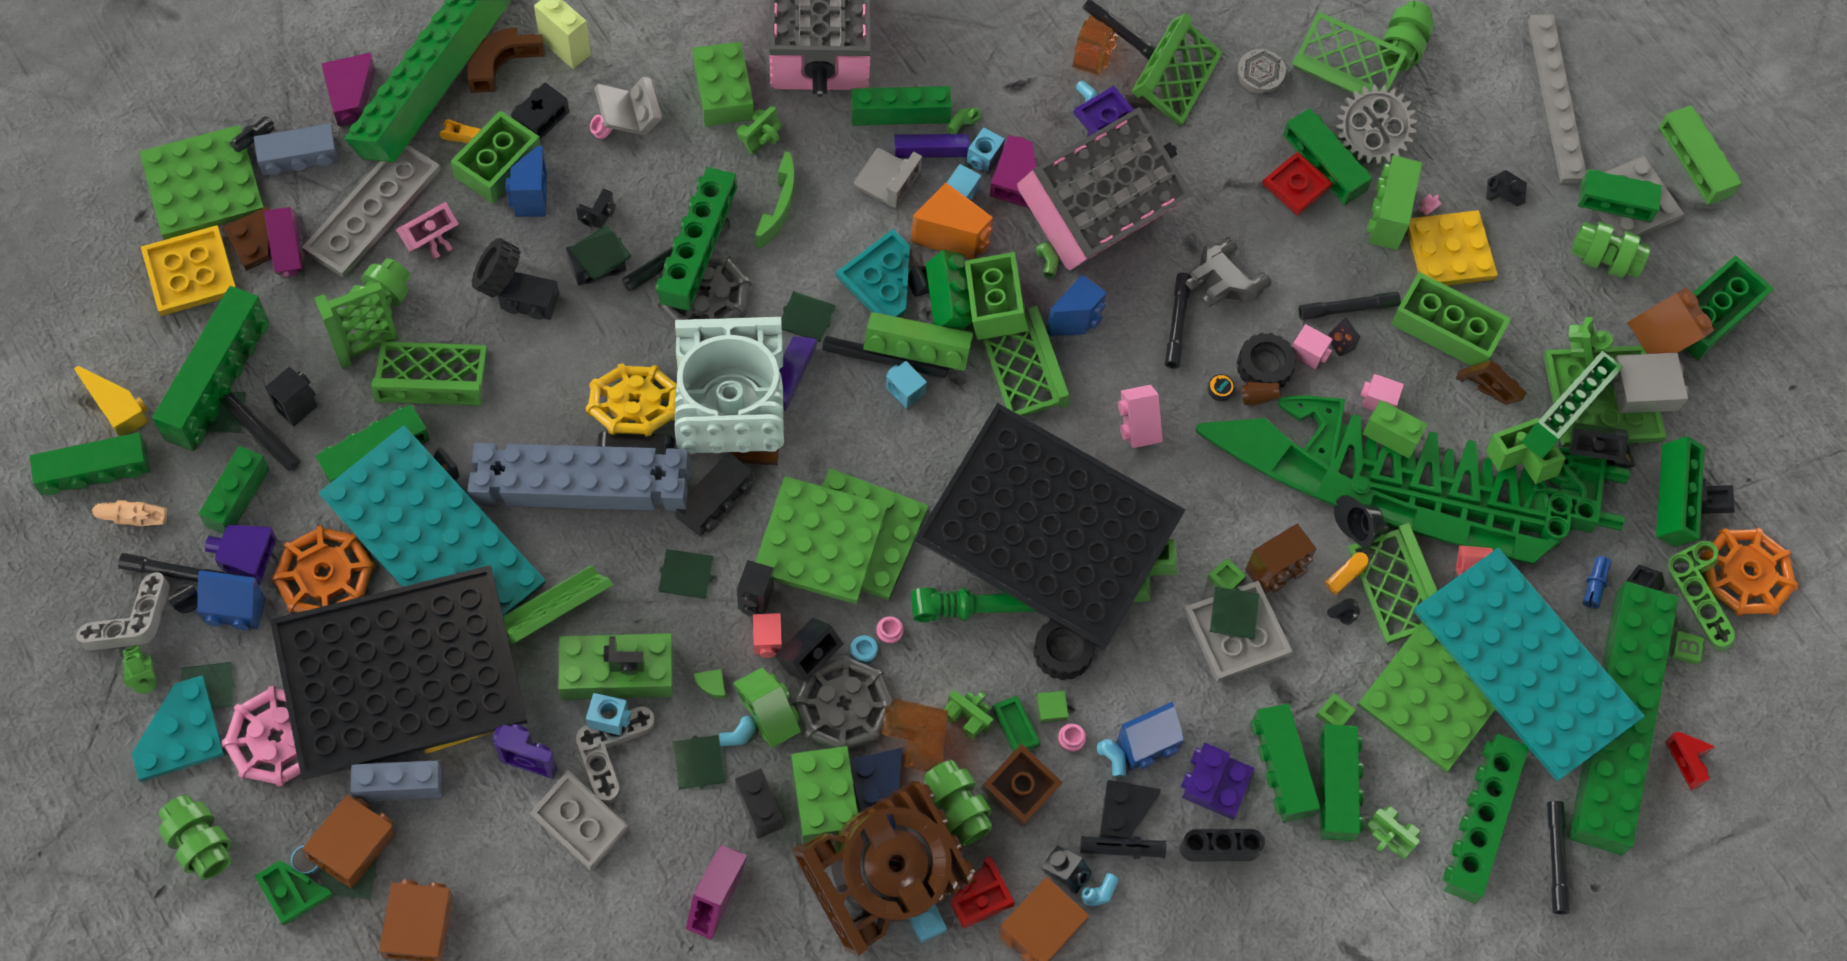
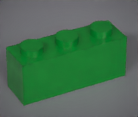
[1577,169,1662,223]
[925,249,973,330]
[198,446,269,534]

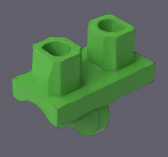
[736,106,783,154]
[1568,317,1613,365]
[123,645,157,694]
[942,689,993,740]
[1365,806,1420,860]

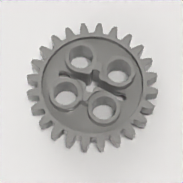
[1335,84,1417,166]

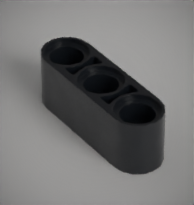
[597,431,675,455]
[1179,829,1265,862]

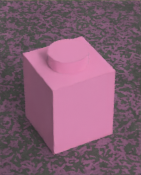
[1292,324,1332,370]
[1360,374,1404,411]

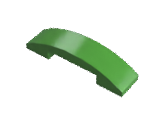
[756,151,794,249]

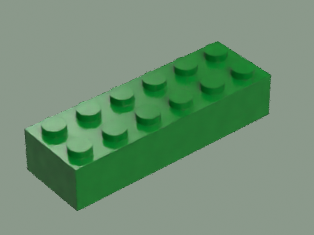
[152,286,269,452]

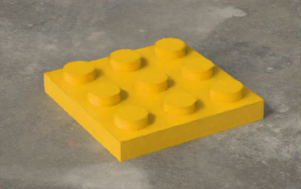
[1407,210,1498,286]
[141,225,236,316]

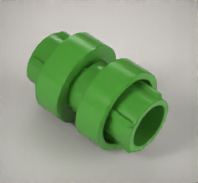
[1380,1,1435,71]
[1571,221,1650,279]
[345,258,411,334]
[924,760,992,846]
[158,795,232,880]

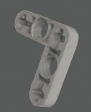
[76,572,170,650]
[576,707,655,805]

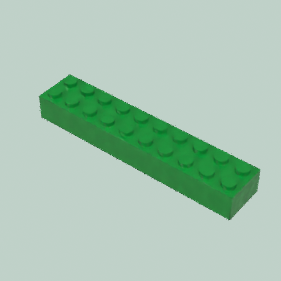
[344,0,512,163]
[1568,581,1679,856]

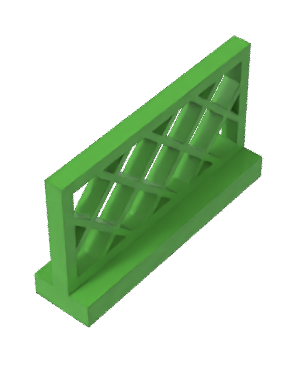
[1292,11,1407,107]
[1131,13,1223,126]
[314,282,398,369]
[983,306,1071,417]
[372,341,487,406]
[1348,523,1437,644]
[503,565,613,645]

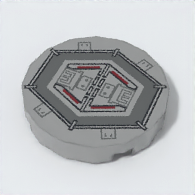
[1237,49,1286,94]

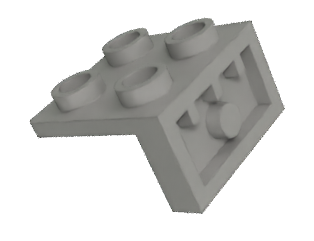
[594,77,662,136]
[853,148,922,209]

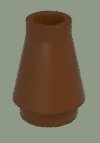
[1242,382,1281,407]

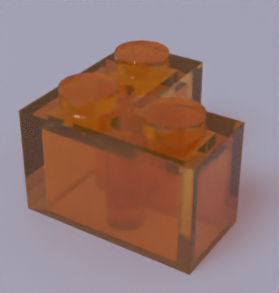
[1072,15,1119,76]
[882,699,948,772]

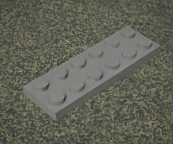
[302,145,441,278]

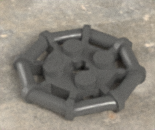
[656,254,752,323]
[792,654,896,751]

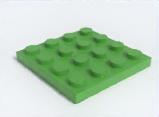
[139,125,264,240]
[1543,346,1666,447]
[822,468,929,601]
[756,476,887,604]
[1357,622,1495,773]

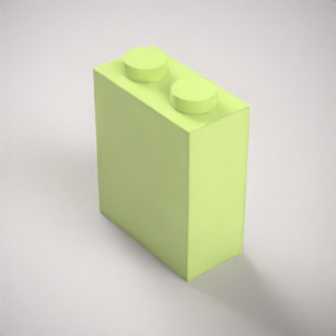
[534,0,591,69]

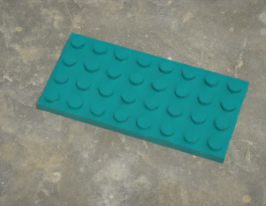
[318,425,546,616]
[1413,547,1644,782]

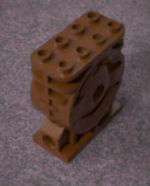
[791,781,976,956]

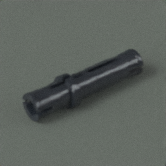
[1080,836,1166,859]

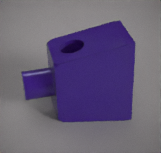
[205,525,277,585]

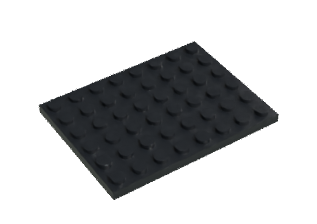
[915,402,1186,651]
[270,565,528,781]

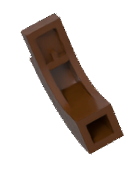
[468,27,545,93]

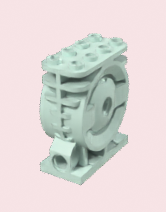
[674,317,784,454]

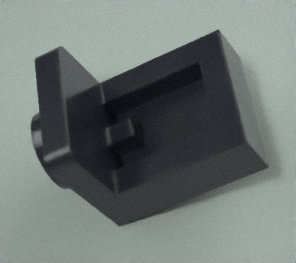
[1486,170,1527,206]
[576,188,616,229]
[1701,479,1735,514]
[604,636,645,675]
[1041,845,1091,894]

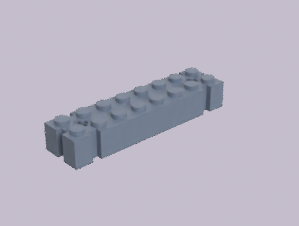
[467,443,692,511]

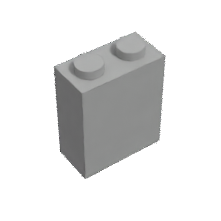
[1612,353,1689,413]

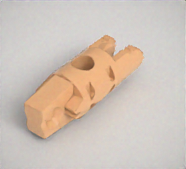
[92,500,167,527]

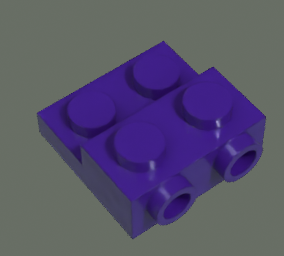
[1074,86,1134,137]
[492,724,557,779]
[1180,743,1254,820]

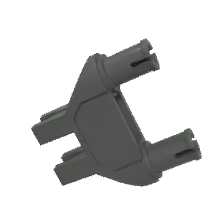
[1185,237,1271,308]

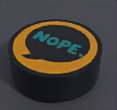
[1207,374,1235,401]

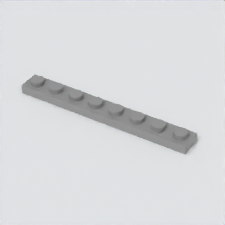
[1528,14,1586,184]

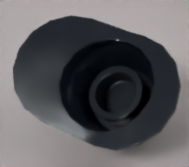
[1334,495,1389,548]

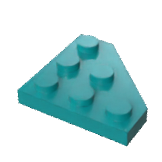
[836,229,910,318]
[131,675,225,782]

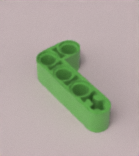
[1669,541,1735,652]

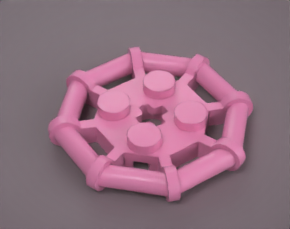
[222,686,300,787]

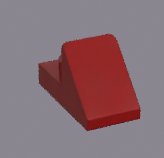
[1665,731,1715,791]

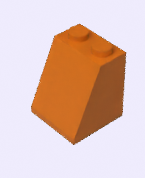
[911,183,993,259]

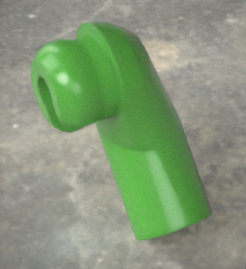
[946,108,981,134]
[1035,242,1059,279]

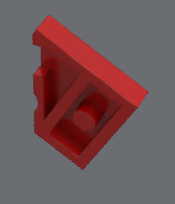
[950,856,1014,929]

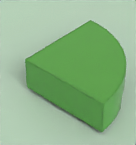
[694,669,725,699]

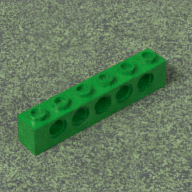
[655,167,738,311]
[1521,351,1623,459]
[1442,734,1528,904]

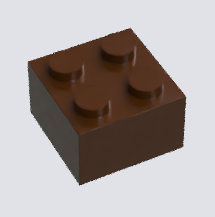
[1245,523,1317,594]
[981,743,1063,827]

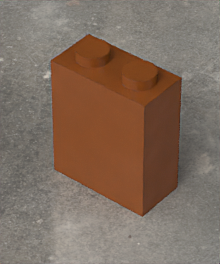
[1627,287,1714,354]
[302,795,395,889]
[998,877,1089,961]
[379,880,453,961]

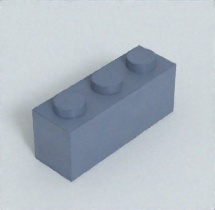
[254,124,339,175]
[351,761,443,802]

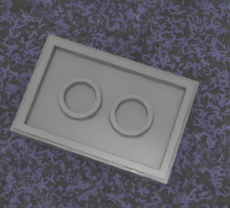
[529,770,630,871]

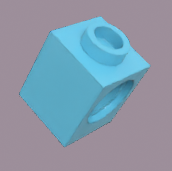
[967,127,1005,173]
[947,164,981,201]
[886,361,927,409]
[586,693,631,735]

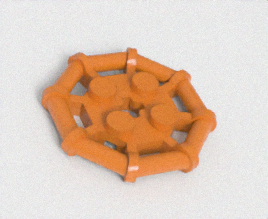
[271,525,376,614]
[1700,527,1799,617]

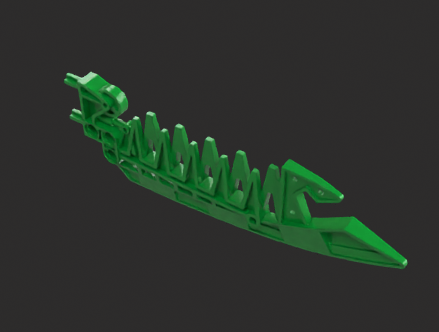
[1195,395,1630,565]

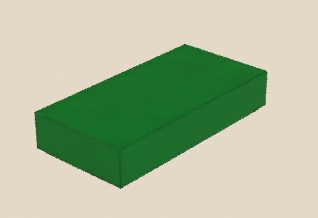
[992,695,1041,752]

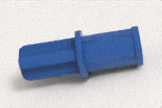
[1582,556,1611,609]

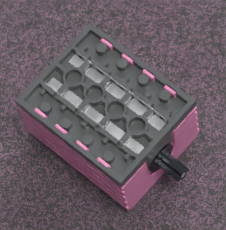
[770,0,871,97]
[1017,107,1193,271]

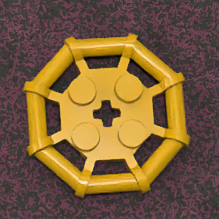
[585,363,677,437]

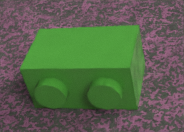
[1363,400,1428,459]

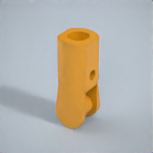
[439,119,481,144]
[1325,552,1368,596]

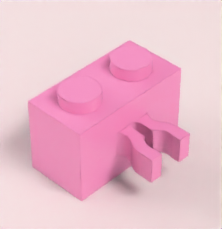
[396,202,459,259]
[1118,385,1163,448]

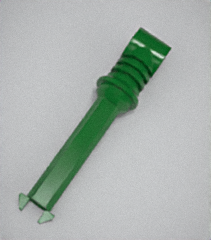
[911,587,1037,623]

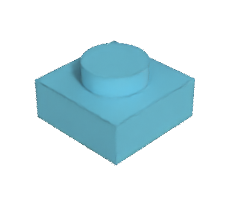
[909,904,947,943]

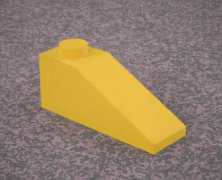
[74,366,149,436]

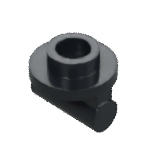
[168,584,198,613]
[1327,598,1360,625]

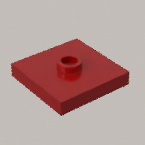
[1262,151,1333,216]

